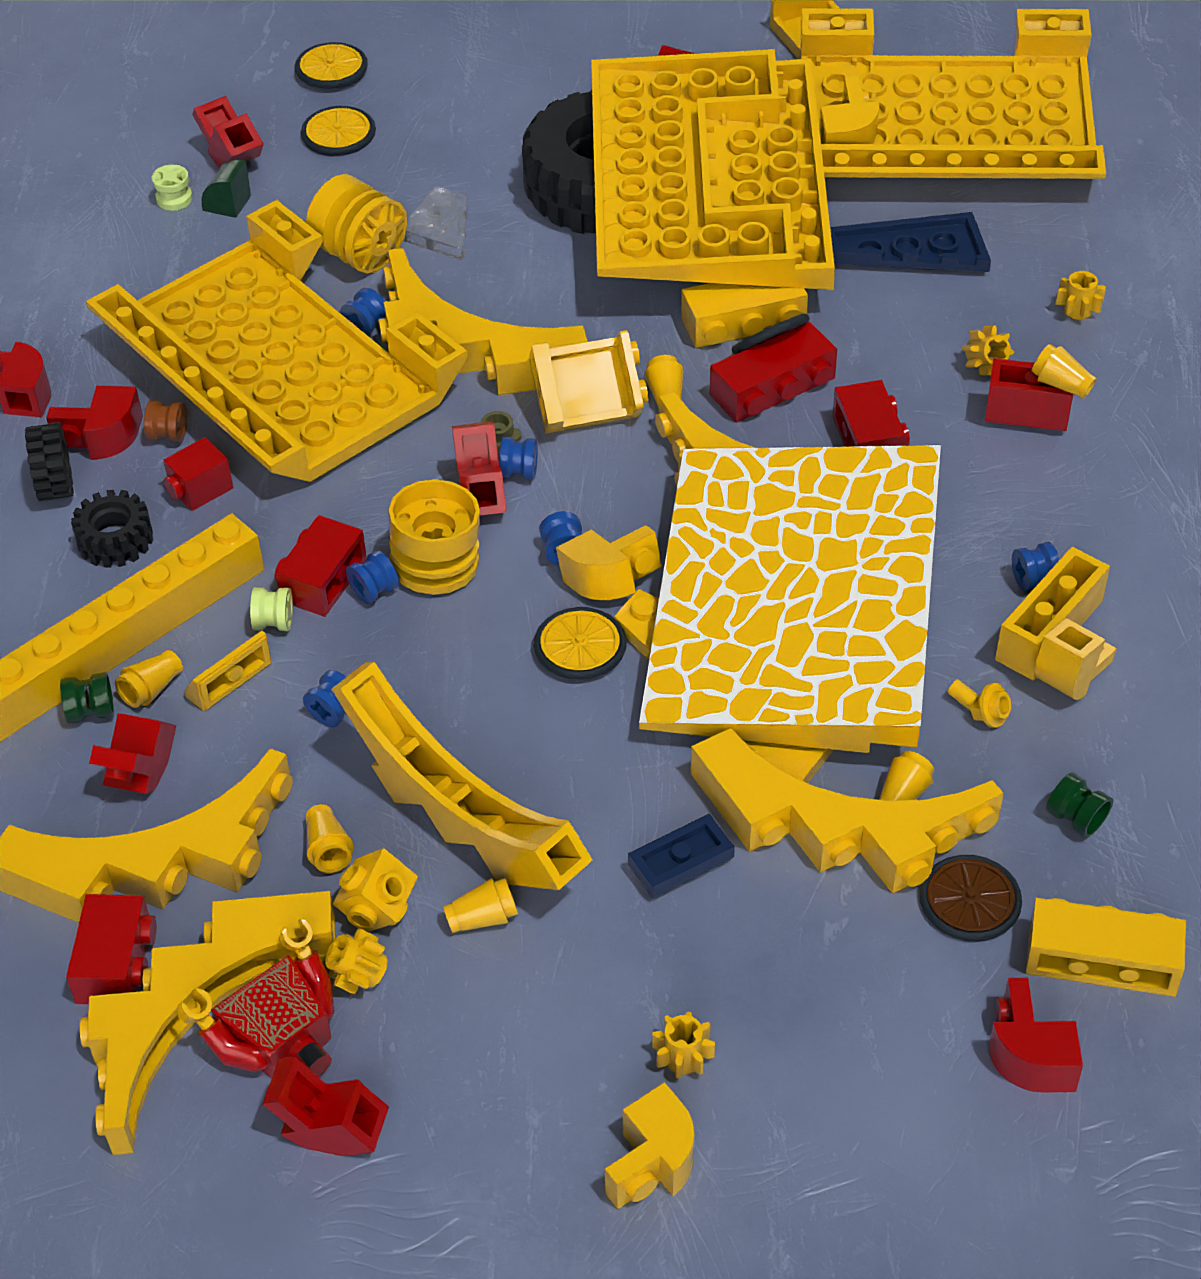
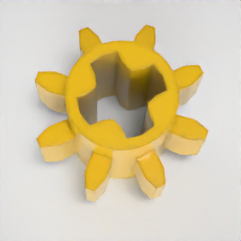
[1055,271,1106,320]
[961,325,1014,375]
[325,928,388,994]
[652,1011,715,1079]

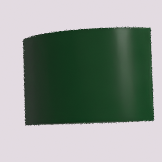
[201,160,251,218]

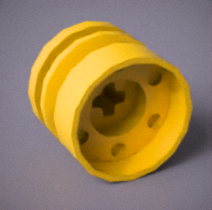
[306,174,408,274]
[388,479,480,595]

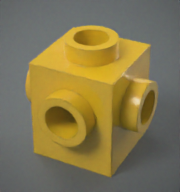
[333,848,418,932]

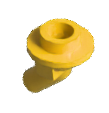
[947,679,1011,728]

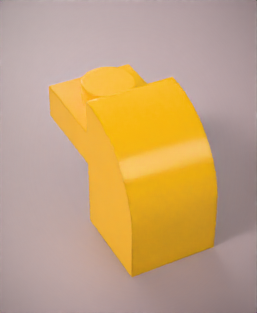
[819,75,880,144]
[556,525,662,600]
[1034,618,1117,700]
[604,1082,694,1209]

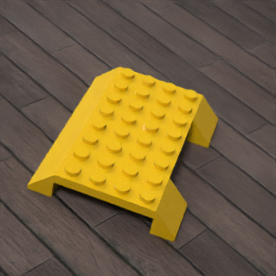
[800,8,1106,179]
[85,200,468,482]

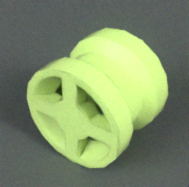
[152,164,193,211]
[250,587,293,631]

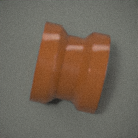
[144,400,187,442]

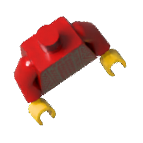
[177,918,335,1078]

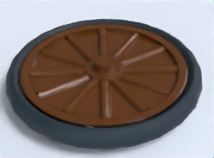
[731,313,809,354]
[919,855,1022,941]

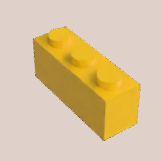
[681,283,808,348]
[995,546,1110,681]
[1025,898,1186,997]

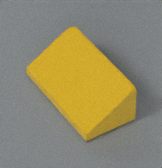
[184,630,272,712]

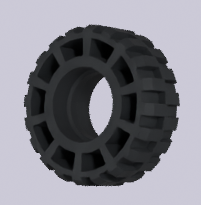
[522,90,596,235]

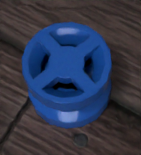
[339,288,386,335]
[499,437,538,479]
[539,511,582,565]
[1011,542,1060,591]
[346,550,399,604]
[303,670,346,728]

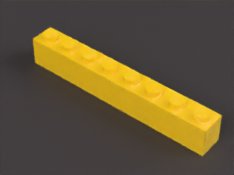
[0,513,265,742]

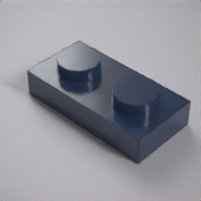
[628,814,735,898]

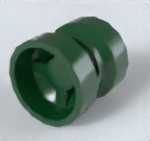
[60,672,114,723]
[1046,772,1114,837]

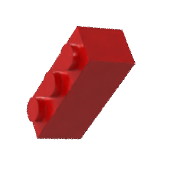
[709,322,837,423]

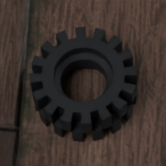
[25,422,74,501]
[71,489,153,568]

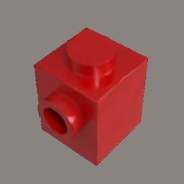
[163,437,234,511]

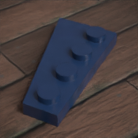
[830,212,991,272]

